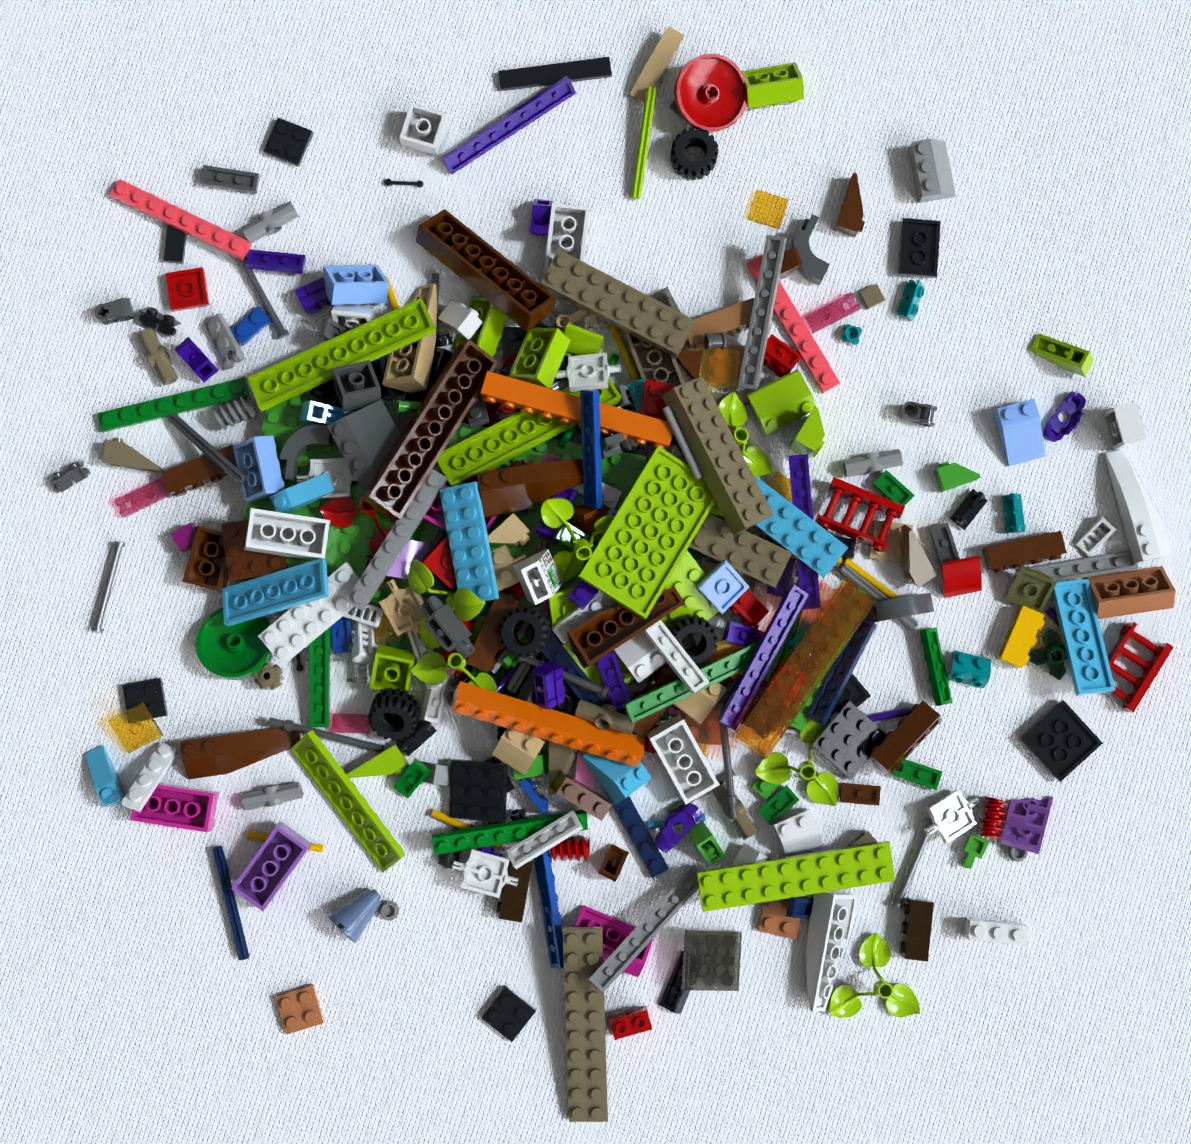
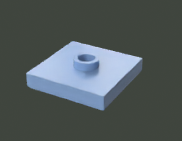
[696,559,749,614]

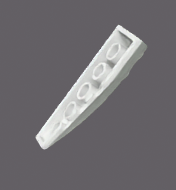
[1104,449,1171,564]
[806,891,858,1012]

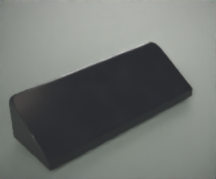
[659,950,703,1014]

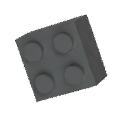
[332,361,381,412]

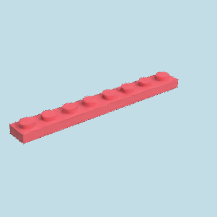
[110,179,252,261]
[746,254,840,393]

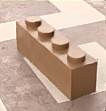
[687,298,754,349]

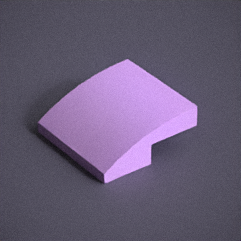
[387,540,431,580]

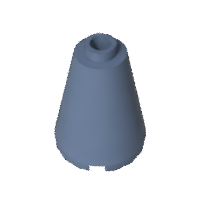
[328,889,382,944]

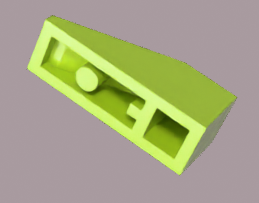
[1030,333,1094,377]
[346,744,409,778]

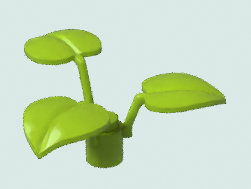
[718,392,773,477]
[541,498,614,583]
[408,560,485,650]
[411,616,497,692]
[755,720,839,806]
[829,933,920,1018]

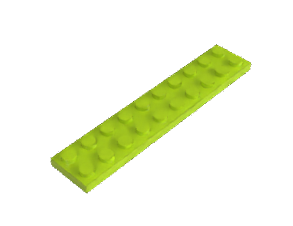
[247,298,437,412]
[437,378,622,487]
[696,841,895,912]

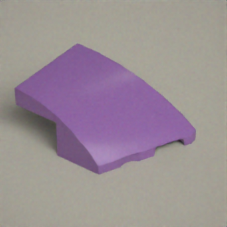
[1000,796,1054,854]

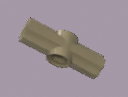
[137,328,179,386]
[575,699,636,735]
[712,781,757,840]

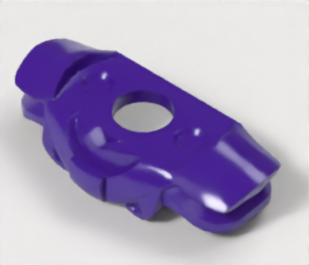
[1043,391,1086,442]
[655,803,702,853]

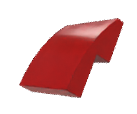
[940,555,982,598]

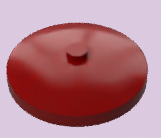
[674,54,747,132]

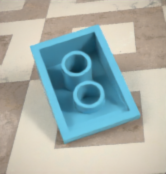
[582,752,652,805]

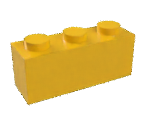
[997,605,1045,668]

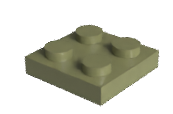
[1005,565,1057,613]

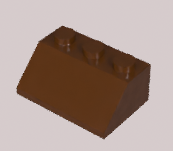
[182,526,229,592]

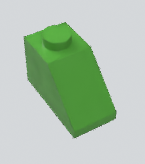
[933,461,981,493]
[513,753,549,780]
[688,820,726,867]

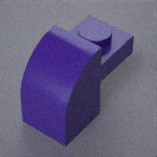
[529,199,553,236]
[174,337,219,383]

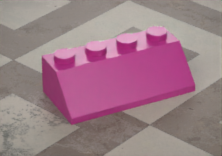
[574,905,653,978]

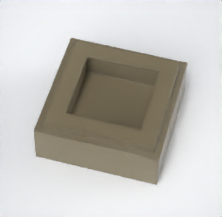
[859,283,885,310]

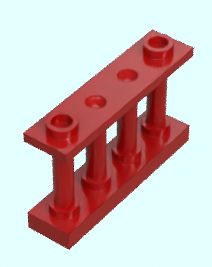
[815,477,905,552]
[1108,622,1174,712]

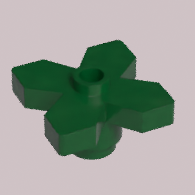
[1029,628,1067,680]

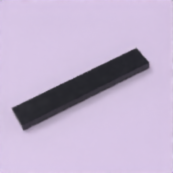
[498,57,612,91]

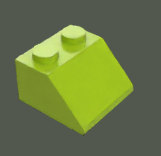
[564,323,604,358]

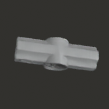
[241,201,299,244]
[843,449,903,477]
[242,782,303,810]

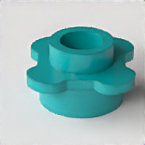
[841,324,862,345]

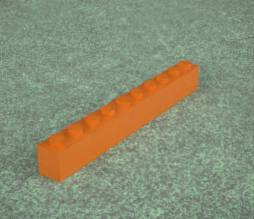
[481,371,673,450]
[451,681,645,767]

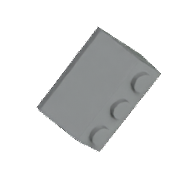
[908,139,956,203]

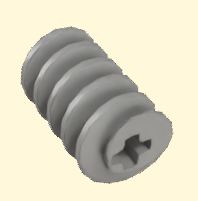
[212,394,255,429]

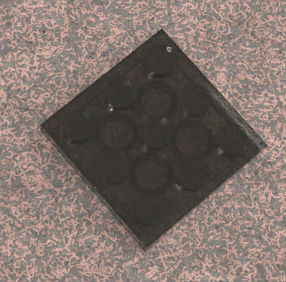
[681,929,742,991]

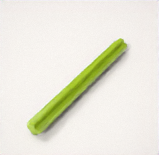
[631,86,657,199]

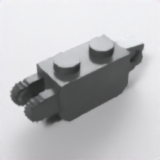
[422,595,475,659]

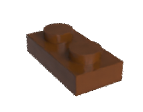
[840,783,881,806]

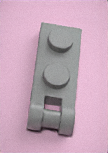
[204,313,244,369]

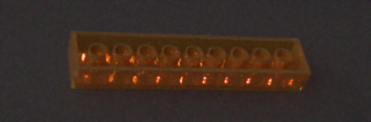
[731,577,877,760]

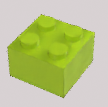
[369,645,416,692]

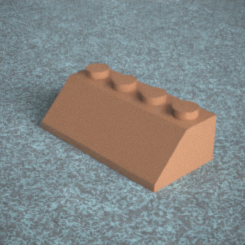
[1087,566,1176,619]

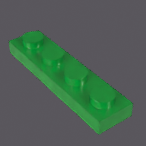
[920,627,953,706]

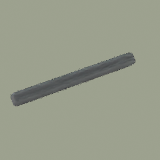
[168,413,247,484]

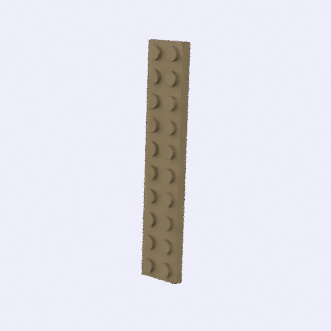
[562,927,608,1122]

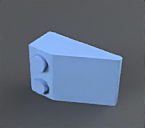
[992,399,1046,467]

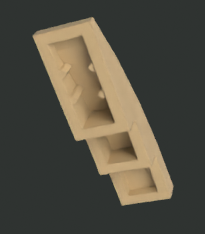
[630,26,685,102]

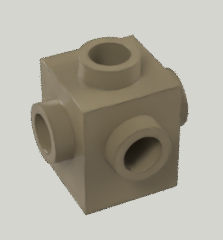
[254,663,285,691]

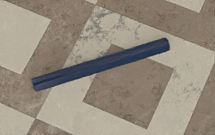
[211,846,249,961]

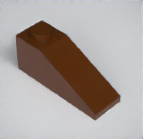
[834,172,865,237]

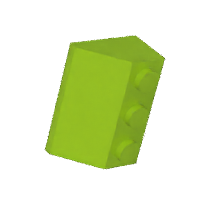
[742,62,804,109]
[453,296,509,357]
[508,328,571,388]
[747,369,816,435]
[789,407,825,460]

